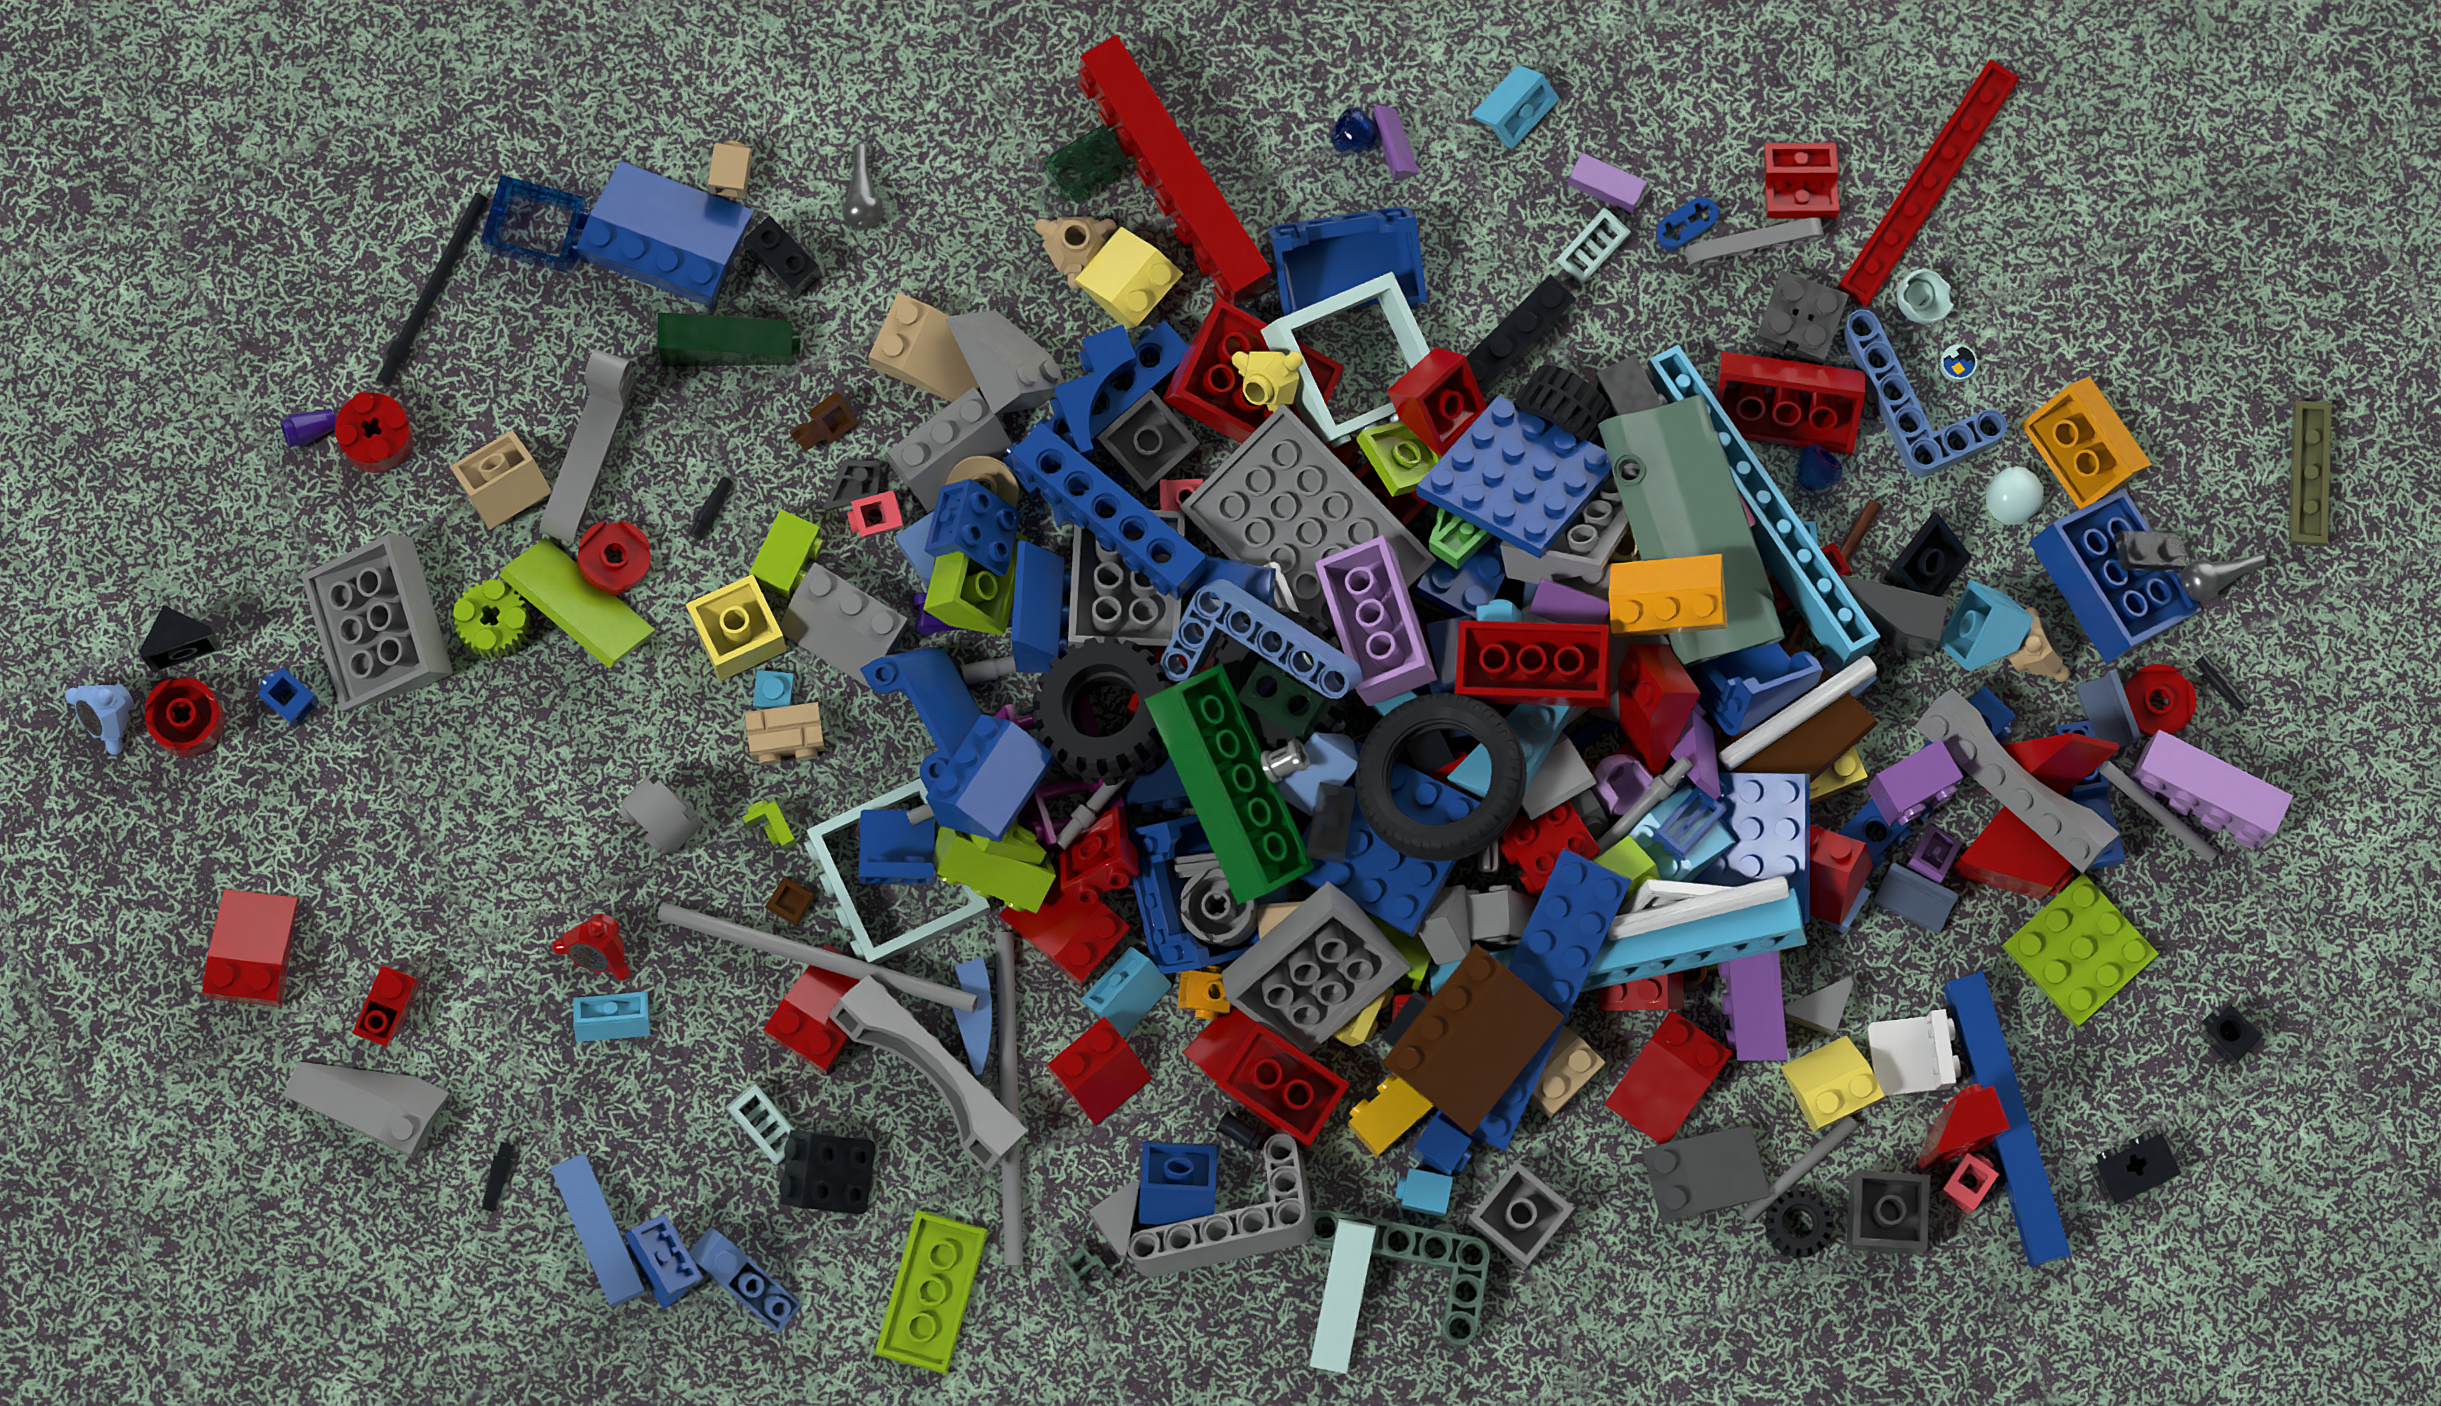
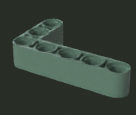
[1309,1210,1490,1348]

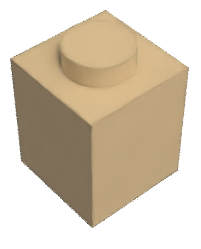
[708,141,752,199]

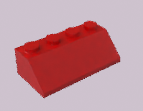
[1714,351,1865,455]
[1455,620,1611,707]
[1915,1083,2010,1172]

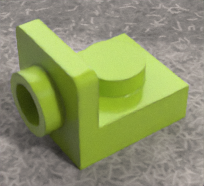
[742,800,797,851]

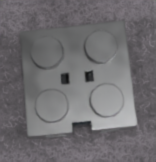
[1754,270,1849,365]

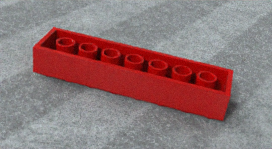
[1078,34,1272,306]

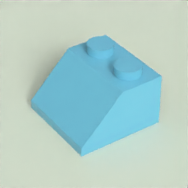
[1938,579,2034,671]
[1624,785,1735,883]

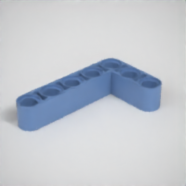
[1843,309,2007,477]
[1161,579,1362,699]

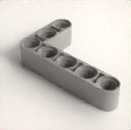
[539,349,637,544]
[1127,1134,1314,1277]

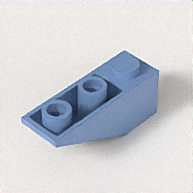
[688,1227,802,1334]

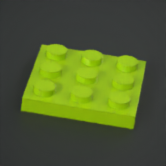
[2001,873,2159,1028]

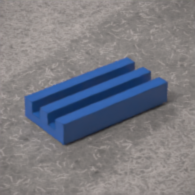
[1651,786,1727,863]

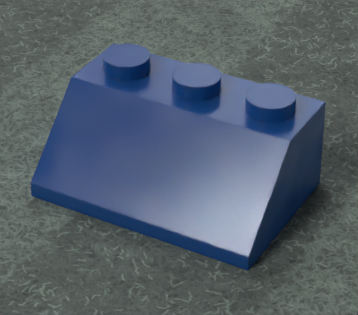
[1011,541,1072,673]
[925,714,1055,842]

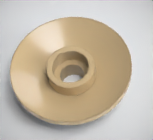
[946,456,1019,507]

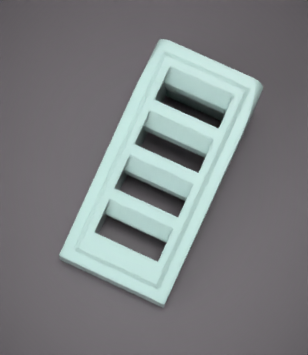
[1556,207,1632,285]
[725,1084,795,1165]

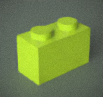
[749,509,824,599]

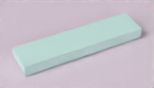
[1310,1219,1376,1374]

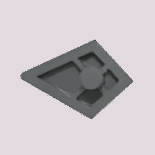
[823,459,881,511]

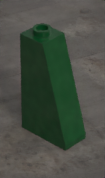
[658,313,800,367]

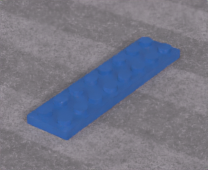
[1438,848,1632,1151]

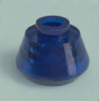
[1331,107,1377,154]
[1795,444,1843,491]

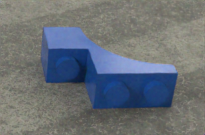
[1050,324,1136,460]

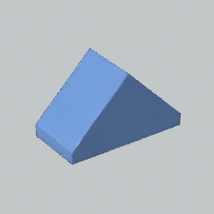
[895,510,936,587]

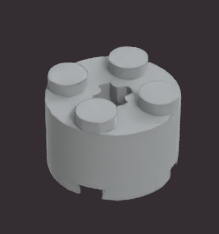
[617,771,704,857]
[1180,869,1261,948]

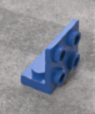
[924,479,1021,576]
[859,810,935,885]
[625,1214,703,1309]

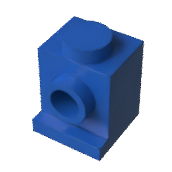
[257,667,319,729]

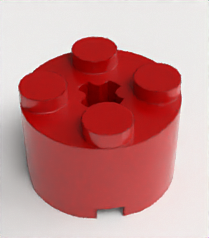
[335,392,413,473]
[144,677,225,758]

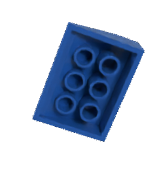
[576,161,754,309]
[2029,488,2202,665]

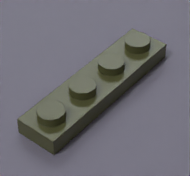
[2289,401,2332,547]

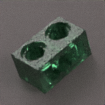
[1043,124,1127,205]
[1237,661,1328,740]

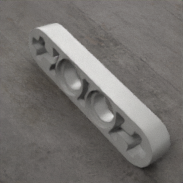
[1685,218,1824,269]

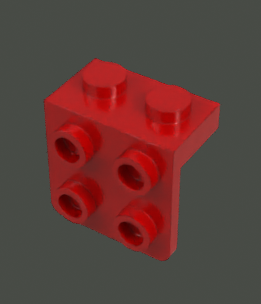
[1499,800,1599,898]

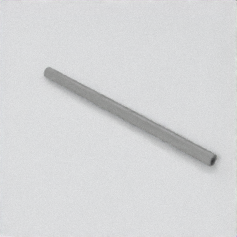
[657,902,978,1013]
[995,932,1023,1267]

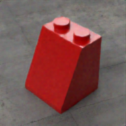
[1950,805,2074,900]

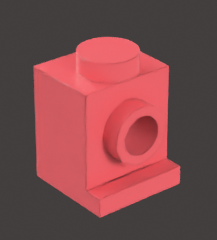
[1158,479,1203,520]
[847,490,905,539]
[1939,1153,1999,1214]

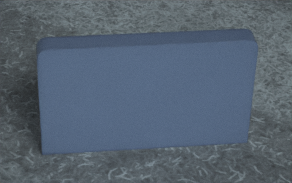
[2075,669,2141,750]
[1872,863,1960,934]

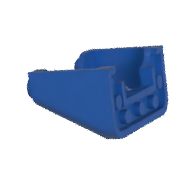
[1267,206,1427,317]
[1664,634,1823,736]
[860,647,982,792]
[1128,814,1260,974]

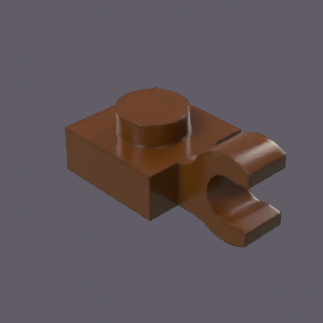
[790,391,859,451]

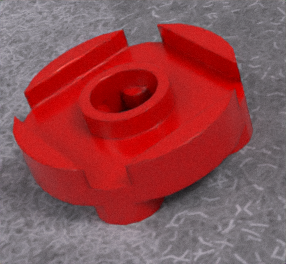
[577,521,651,596]
[2124,664,2196,738]

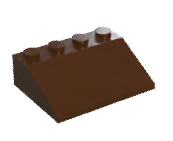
[1707,644,1878,784]
[1381,944,1565,1135]

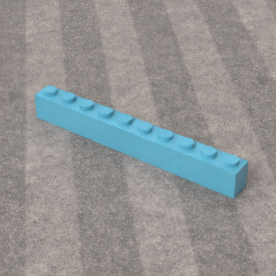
[1647,345,1880,671]
[1428,888,1807,997]

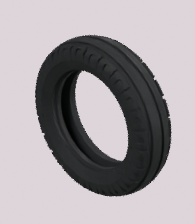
[1355,693,1527,862]

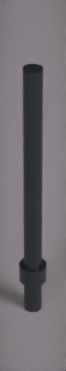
[375,193,488,387]

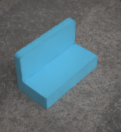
[1472,65,1560,149]
[1081,946,1172,1038]

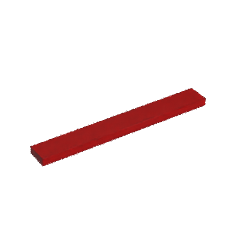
[1836,59,2020,308]

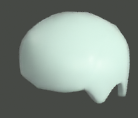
[1897,268,1954,324]
[1986,466,2044,525]

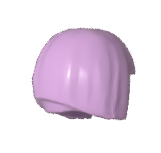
[1591,754,1654,815]

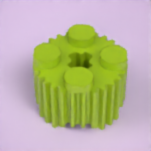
[453,579,531,660]

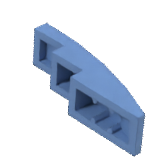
[550,1153,646,1308]

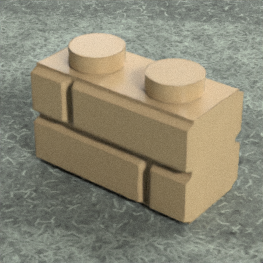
[744,702,825,765]

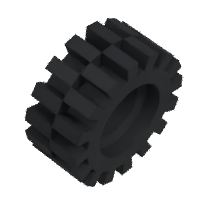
[1764,1189,1834,1259]

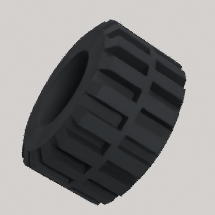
[1514,365,1614,445]

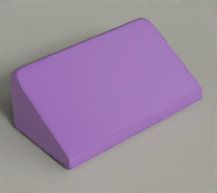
[1371,105,1419,182]
[1567,153,1647,214]
[1529,577,1610,625]

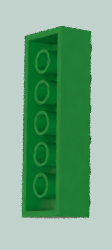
[1144,664,1314,904]

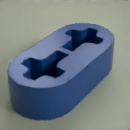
[1655,197,1718,251]

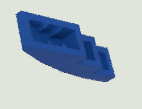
[1186,554,1276,606]

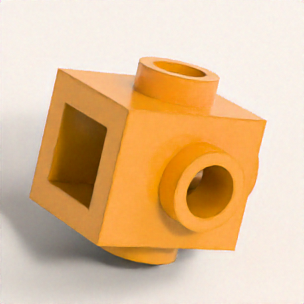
[1177,966,1234,1020]

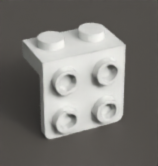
[1867,1009,1961,1096]

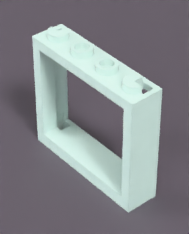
[1260,272,1430,448]
[804,778,991,965]

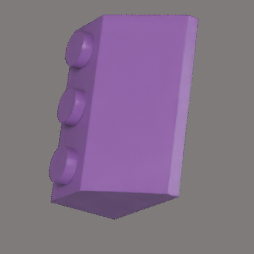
[1718,950,1788,1060]

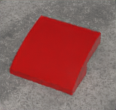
[1764,143,1839,219]
[1182,1006,1256,1102]

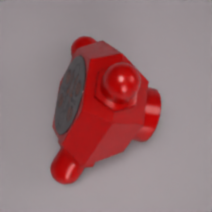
[552,914,631,981]

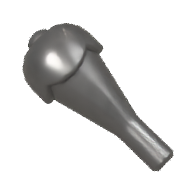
[842,143,883,230]
[2181,553,2267,602]

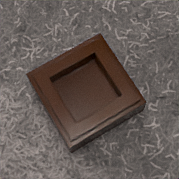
[765,876,816,927]

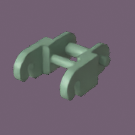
[1059,1243,1114,1300]

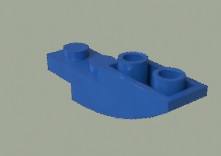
[2055,720,2125,870]

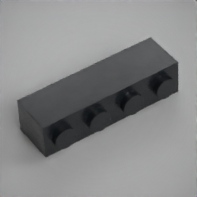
[1466,274,1576,398]

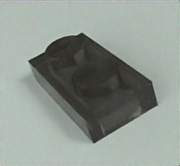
[2114,530,2188,573]
[1305,782,1356,864]

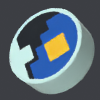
[1939,344,1977,382]

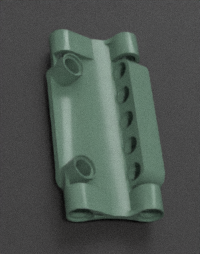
[1598,395,1785,668]

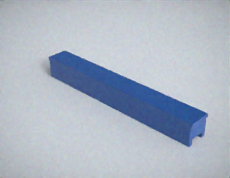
[1943,970,2071,1268]

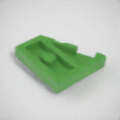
[1429,507,1493,569]

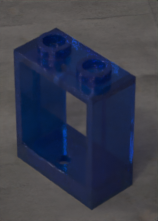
[480,175,591,274]

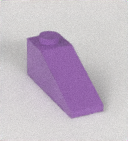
[1670,701,1721,800]

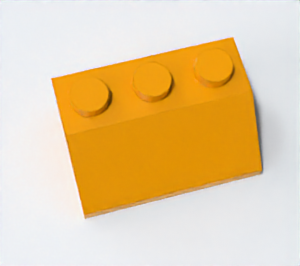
[2020,376,2152,510]
[1609,554,1728,638]

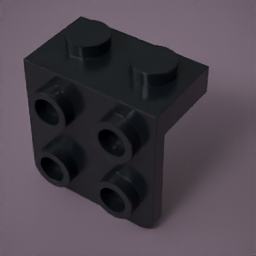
[779,1129,876,1214]

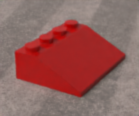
[1162,298,1344,444]

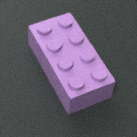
[1315,535,1437,706]
[2130,729,2293,848]

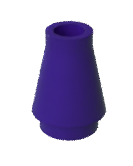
[280,408,336,449]

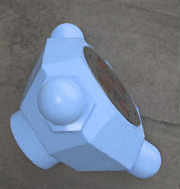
[65,684,134,755]

